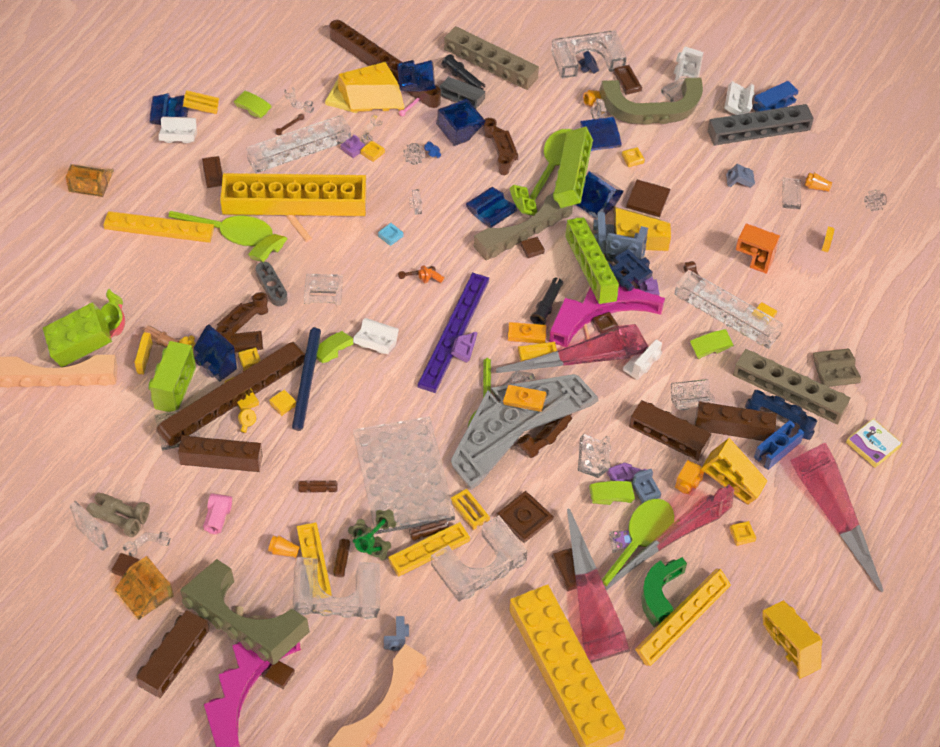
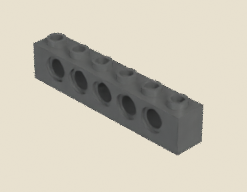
[708,104,814,146]

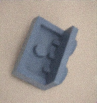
[593,212,614,254]

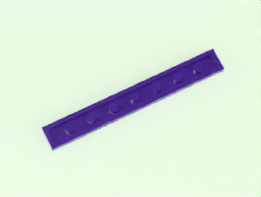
[418,272,490,393]

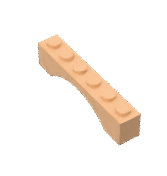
[0,355,118,388]
[328,644,428,747]

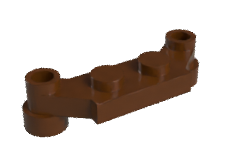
[483,117,518,175]
[216,292,268,347]
[517,414,573,458]

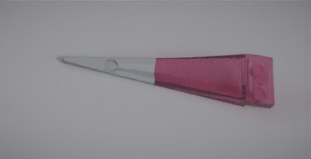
[496,324,649,373]
[790,442,883,592]
[601,484,735,591]
[567,508,630,663]

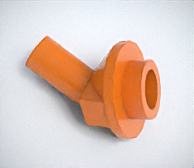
[418,265,445,284]

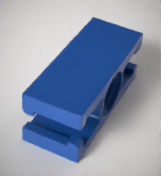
[752,80,799,112]
[754,420,804,470]

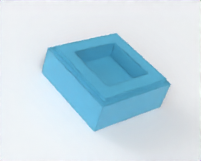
[378,223,403,246]

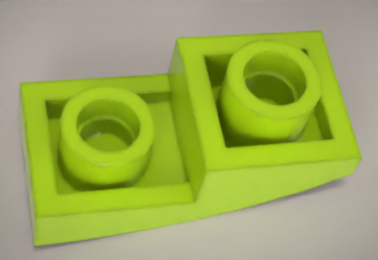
[234,91,272,118]
[509,185,538,216]
[248,234,287,263]
[690,329,734,359]
[316,331,353,363]
[589,481,635,505]

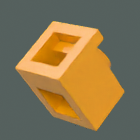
[675,460,705,494]

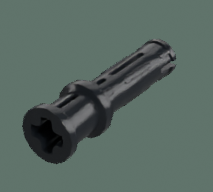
[442,54,485,90]
[530,277,564,325]

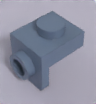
[726,164,755,188]
[632,469,661,503]
[384,616,409,651]

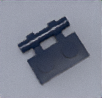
[608,249,653,291]

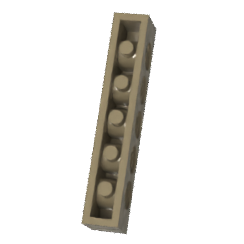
[444,26,539,90]
[733,349,851,425]

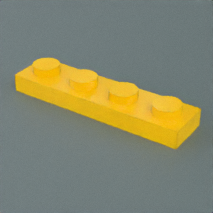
[297,522,332,602]
[388,522,470,577]

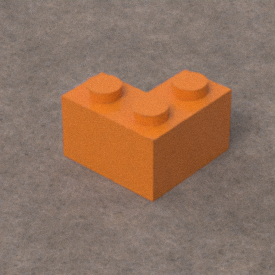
[736,223,780,274]

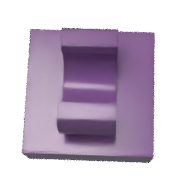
[341,134,365,159]
[638,276,660,295]

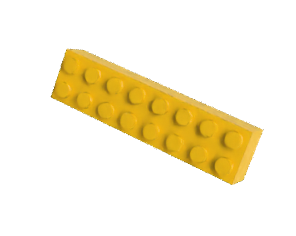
[220,173,367,216]
[509,584,626,747]

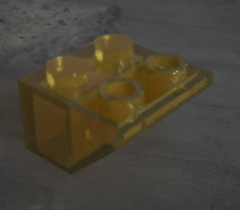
[65,163,114,197]
[115,556,174,620]

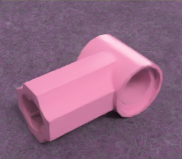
[203,493,232,535]

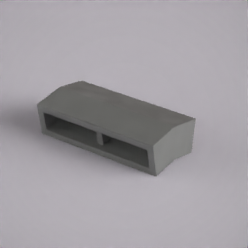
[440,76,485,109]

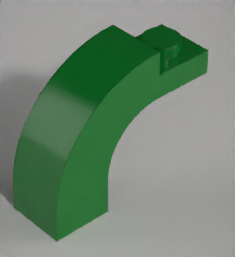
[641,557,687,627]

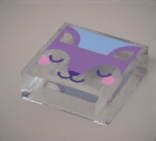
[609,530,632,553]

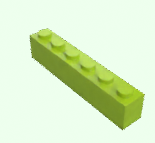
[553,126,593,208]

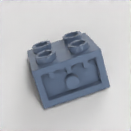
[605,226,648,262]

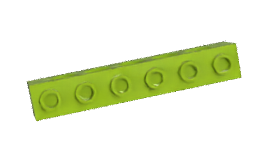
[565,217,619,304]

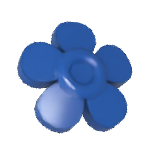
[424,141,441,158]

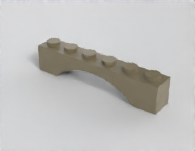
[474,193,573,261]

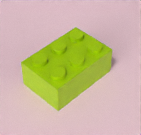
[43,302,112,367]
[148,341,196,414]

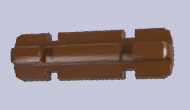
[298,480,338,493]
[409,519,449,540]
[333,538,351,578]

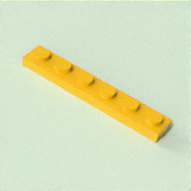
[103,211,214,243]
[635,569,731,666]

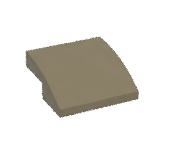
[813,348,861,387]

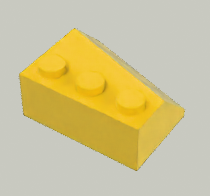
[338,62,405,111]
[613,206,671,251]

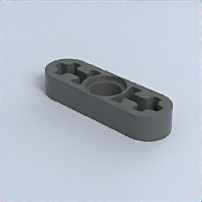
[255,262,288,306]

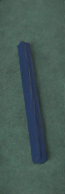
[292,327,321,431]

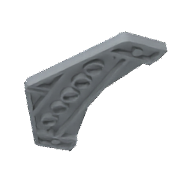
[451,374,599,490]

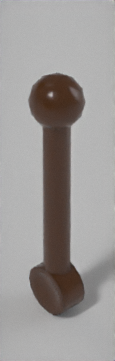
[275,114,305,135]
[398,266,436,279]

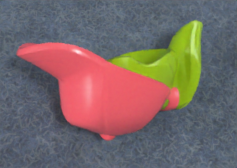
[101,289,125,338]

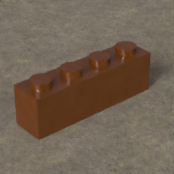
[629,400,711,461]
[694,401,777,441]
[178,436,263,472]
[136,610,210,699]

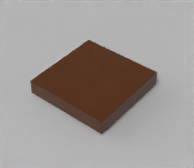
[626,179,670,218]
[496,490,554,543]

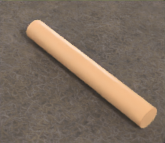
[285,215,312,242]

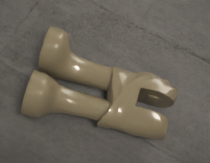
[86,492,150,537]

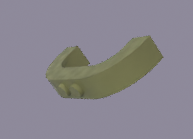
[599,77,703,125]

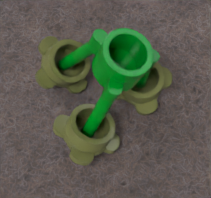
[348,509,397,560]

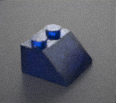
[436,99,485,146]
[575,171,624,219]
[193,324,237,382]

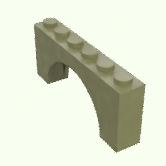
[180,559,310,665]

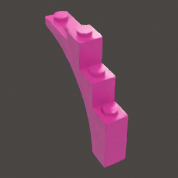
[549,280,665,348]
[204,642,301,747]

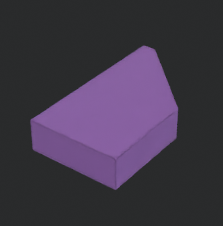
[451,332,478,363]
[606,462,647,482]

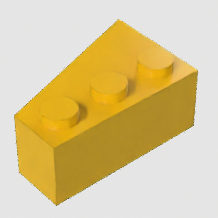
[701,438,767,505]
[763,600,822,679]

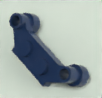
[745,390,818,440]

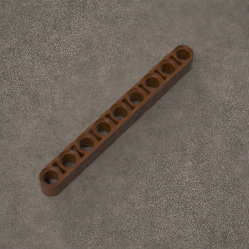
[329,20,441,108]
[156,342,306,446]

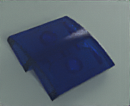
[397,60,436,92]
[149,93,188,125]
[580,117,622,151]
[466,187,517,228]

